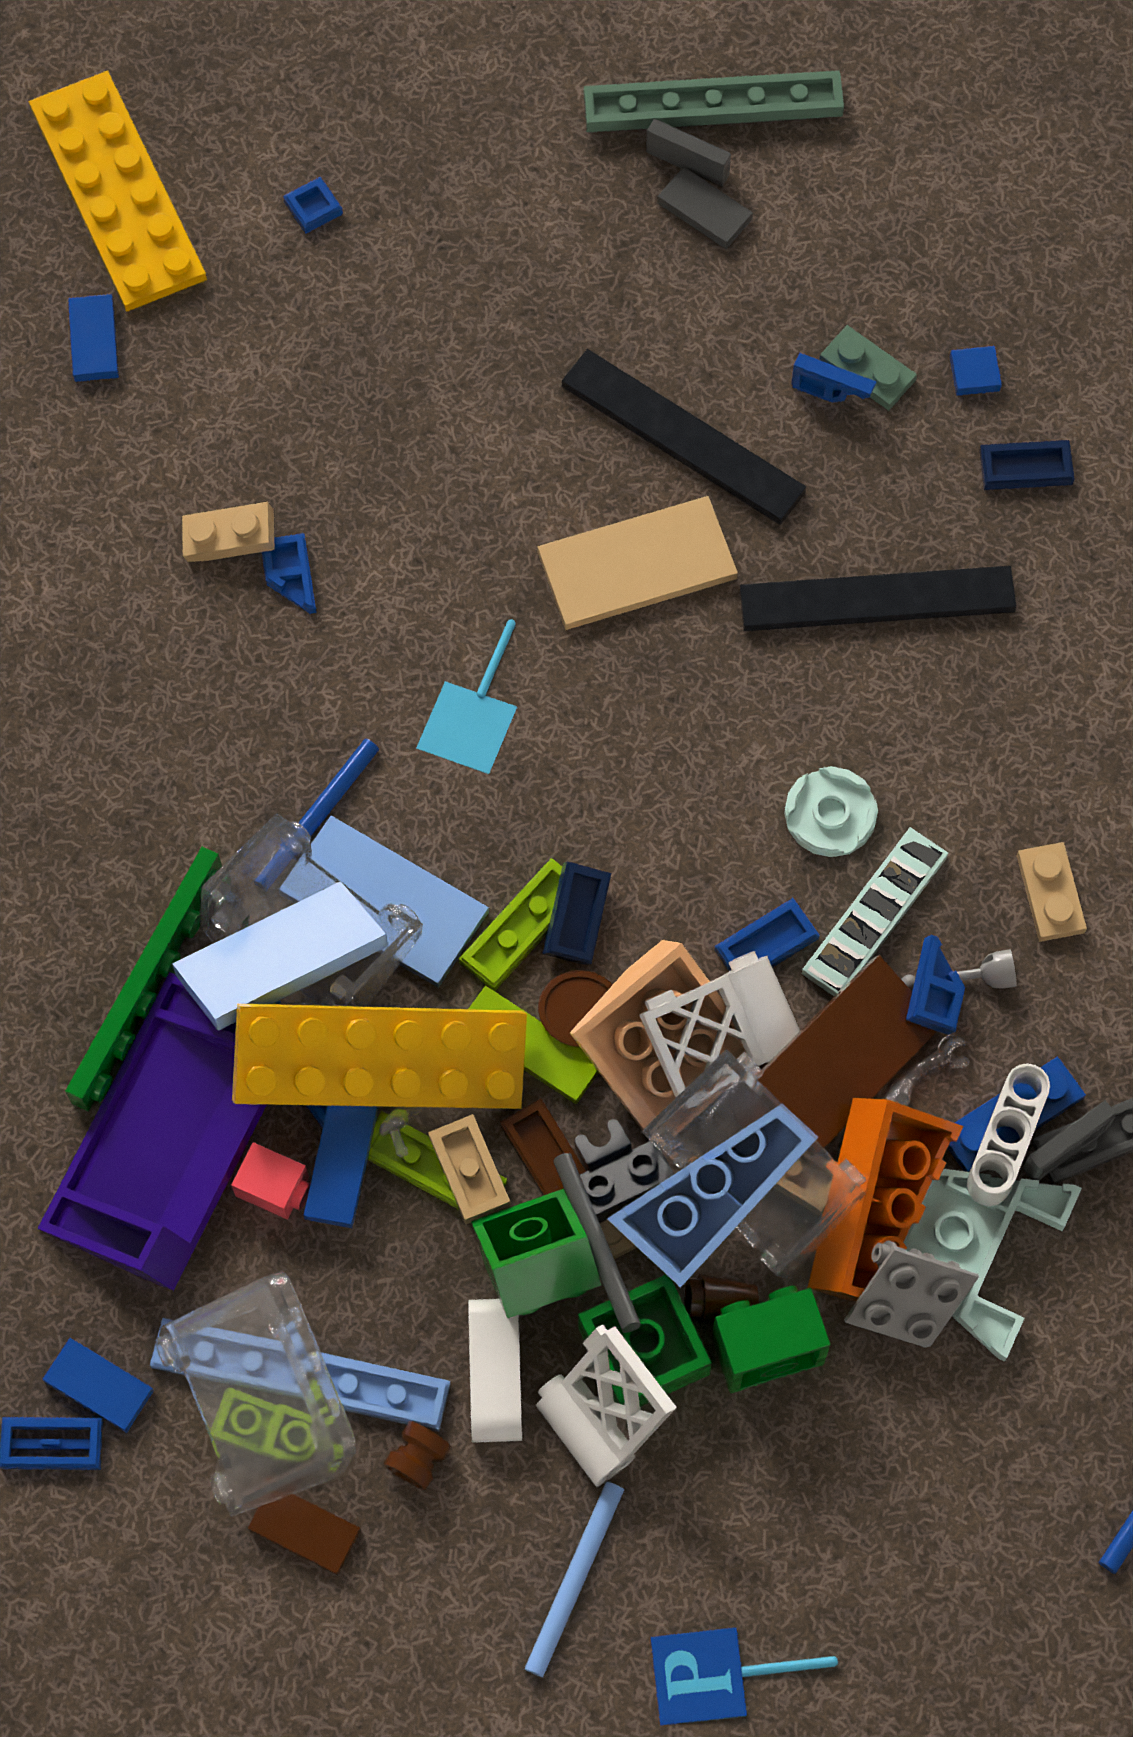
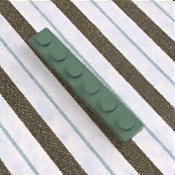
[584,70,844,132]

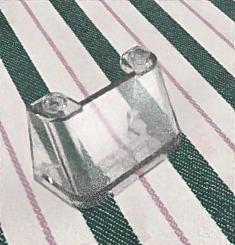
[200,813,423,1007]
[642,1049,867,1279]
[156,1271,356,1517]

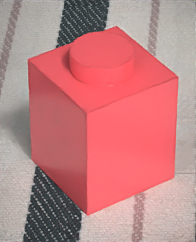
[231,1142,311,1220]

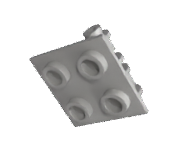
[844,1241,979,1347]

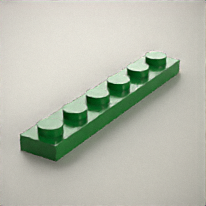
[65,846,225,1112]

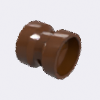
[383,1421,451,1491]

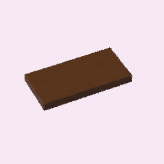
[749,955,937,1155]

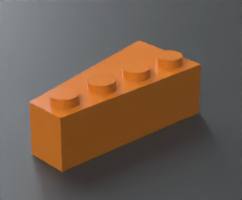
[807,1098,963,1301]

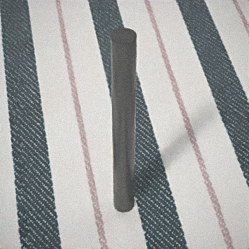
[553,1153,641,1333]

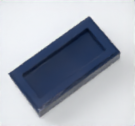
[979,440,1074,490]
[543,861,612,965]

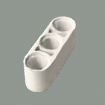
[967,1063,1050,1206]
[469,1299,522,1443]

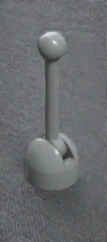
[901,949,1017,991]

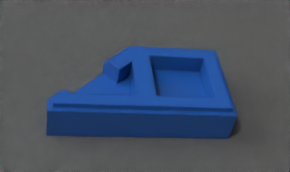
[791,353,876,403]
[262,533,316,614]
[906,935,965,1035]

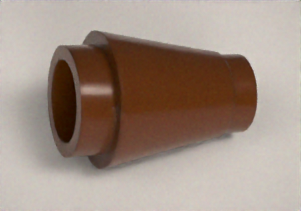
[684,1274,759,1323]

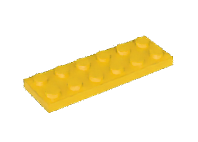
[28,71,207,312]
[232,1004,527,1109]

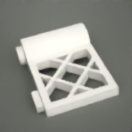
[639,951,800,1103]
[536,1324,677,1487]

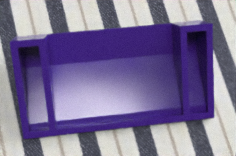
[37,972,266,1291]

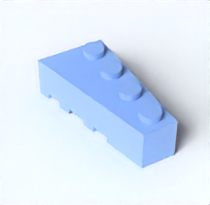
[607,1104,818,1288]

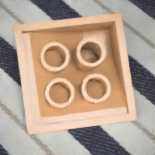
[570,940,749,1144]

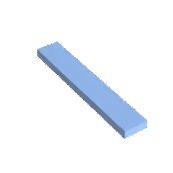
[150,1318,451,1431]

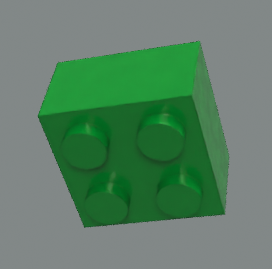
[471,1189,601,1319]
[578,1275,711,1407]
[712,1286,831,1394]

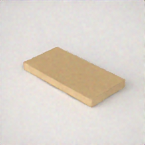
[537,496,738,630]

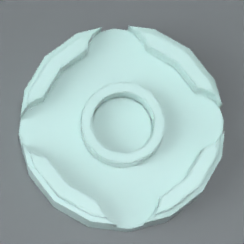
[784,766,878,857]

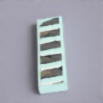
[801,827,948,997]

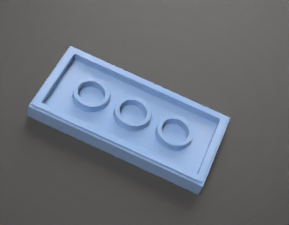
[280,816,489,988]
[173,881,388,1031]

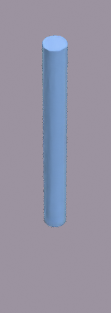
[524,1482,624,1678]

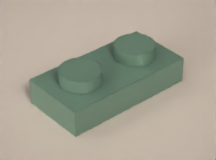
[819,325,917,411]

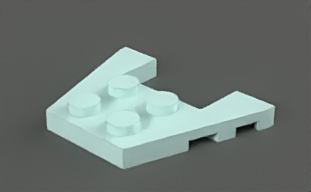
[904,1169,1082,1362]

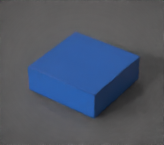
[283,176,343,234]
[950,346,1002,396]

